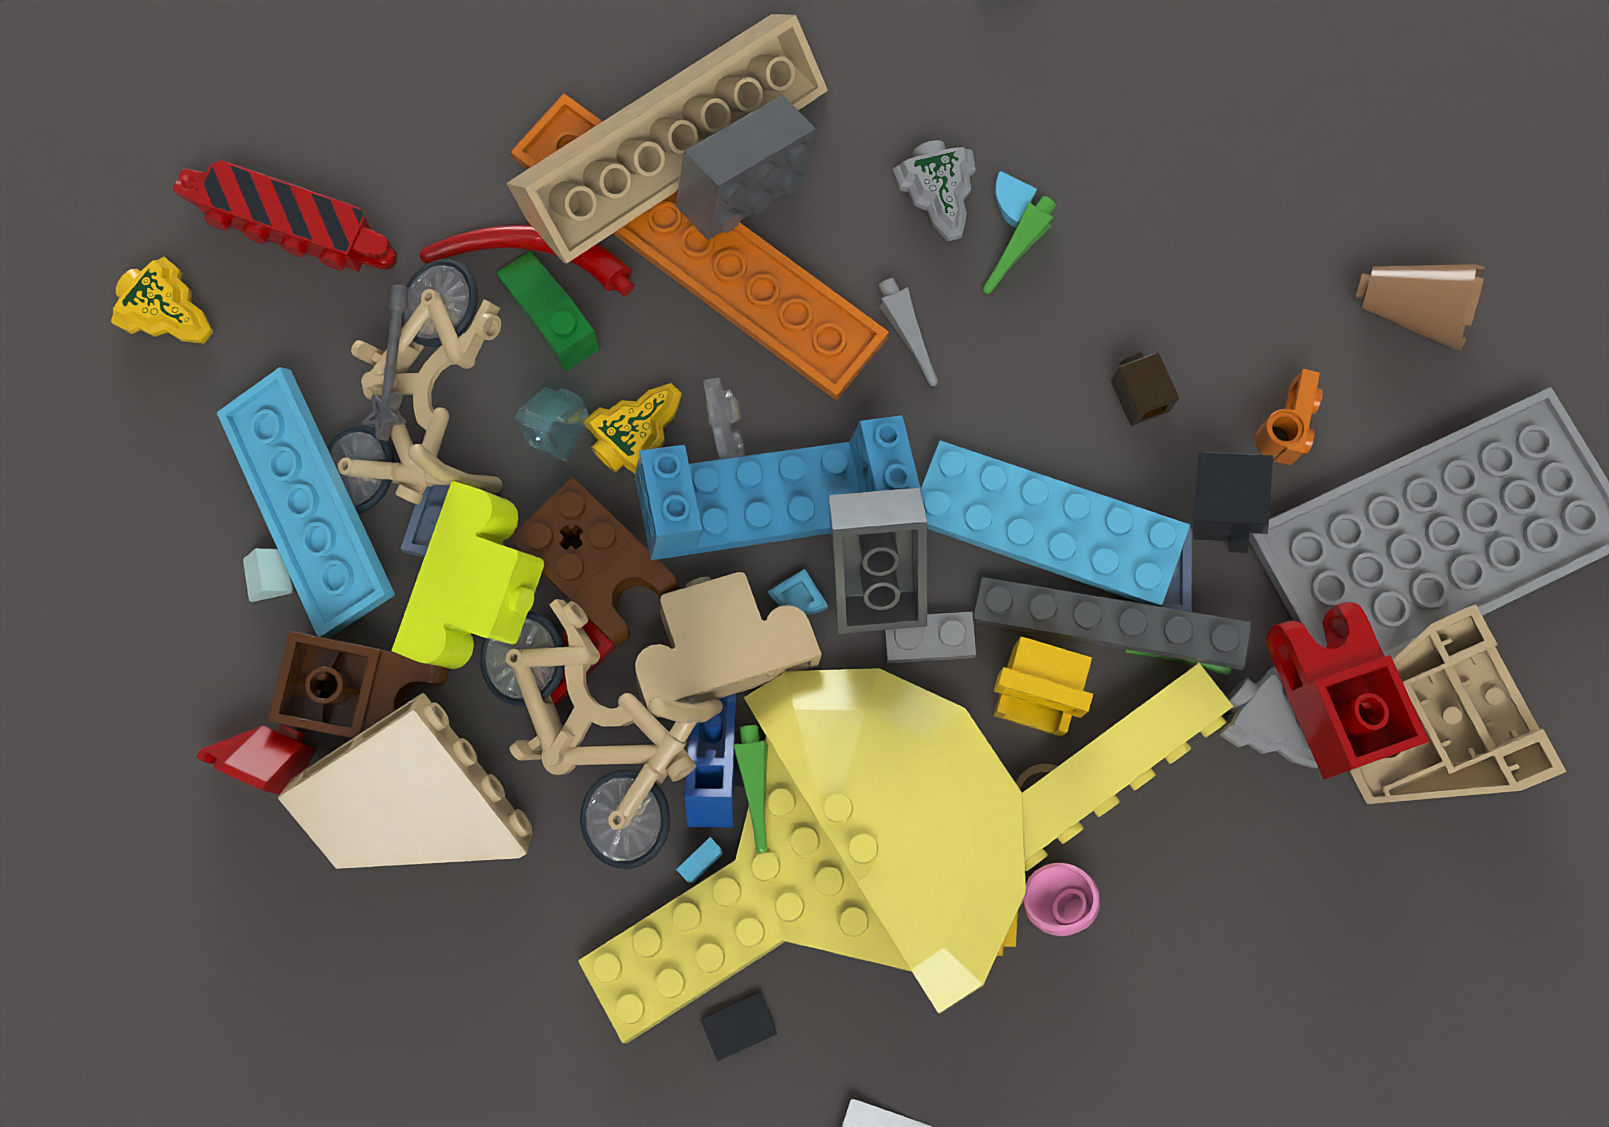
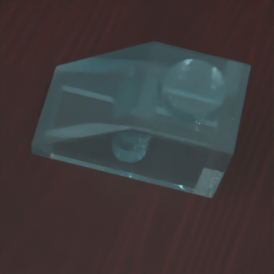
[514,387,589,462]

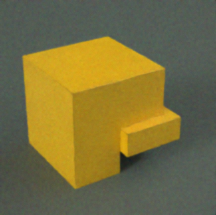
[993,636,1093,737]

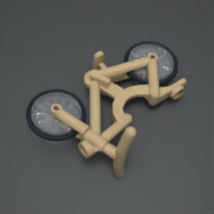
[327,259,502,514]
[480,599,723,869]

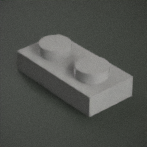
[884,612,976,664]

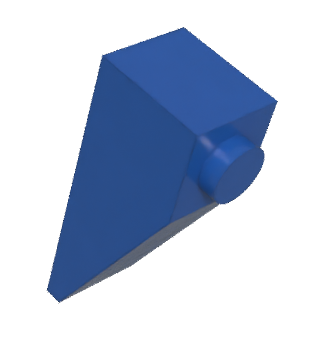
[685,693,737,827]

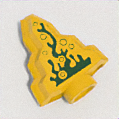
[111,257,213,344]
[583,383,682,474]

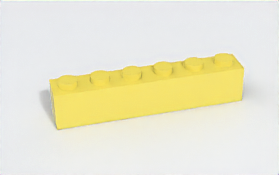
[1022,663,1234,871]

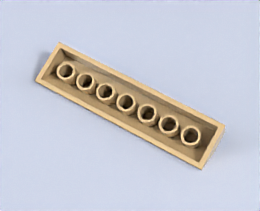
[506,14,828,264]

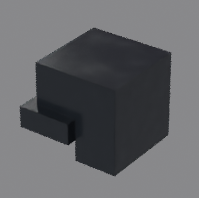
[1194,452,1273,553]

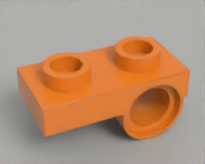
[1255,369,1323,465]

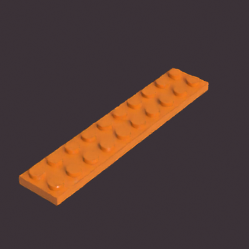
[511,93,889,401]

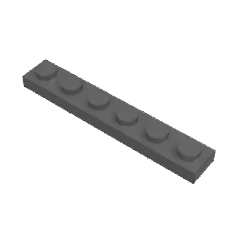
[973,577,1252,670]

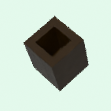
[1111,352,1179,426]

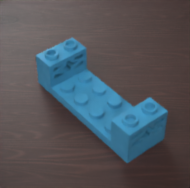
[635,415,923,560]

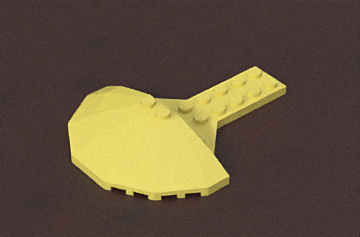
[578,668,1026,1044]

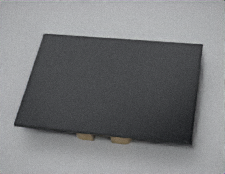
[700,992,777,1061]

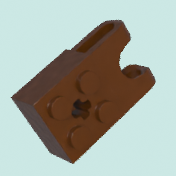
[508,477,680,647]
[267,631,450,738]

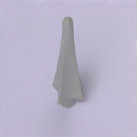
[879,278,938,386]

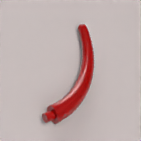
[419,225,635,297]

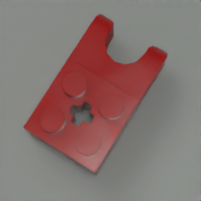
[1266,602,1429,780]

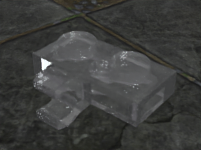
[703,377,745,460]

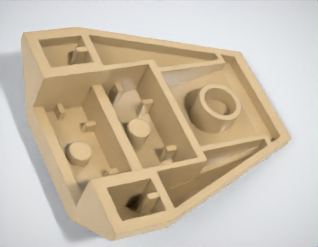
[1350,604,1566,804]

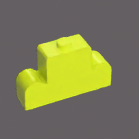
[392,480,544,669]

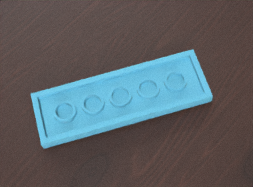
[217,367,395,638]
[921,441,1190,607]

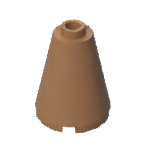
[1355,264,1486,350]

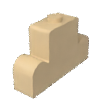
[635,572,822,718]

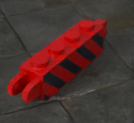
[172,160,398,272]

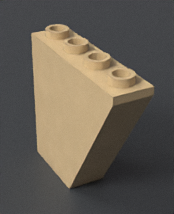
[278,693,533,869]

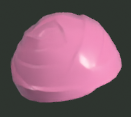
[1023,863,1100,936]

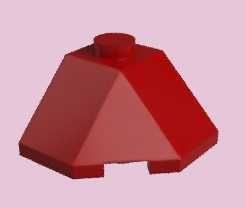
[196,724,317,795]

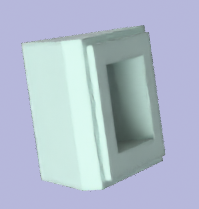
[243,548,295,602]

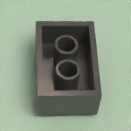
[676,95,816,240]
[828,488,927,634]

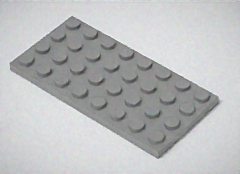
[1249,387,1609,659]

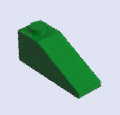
[496,251,600,372]

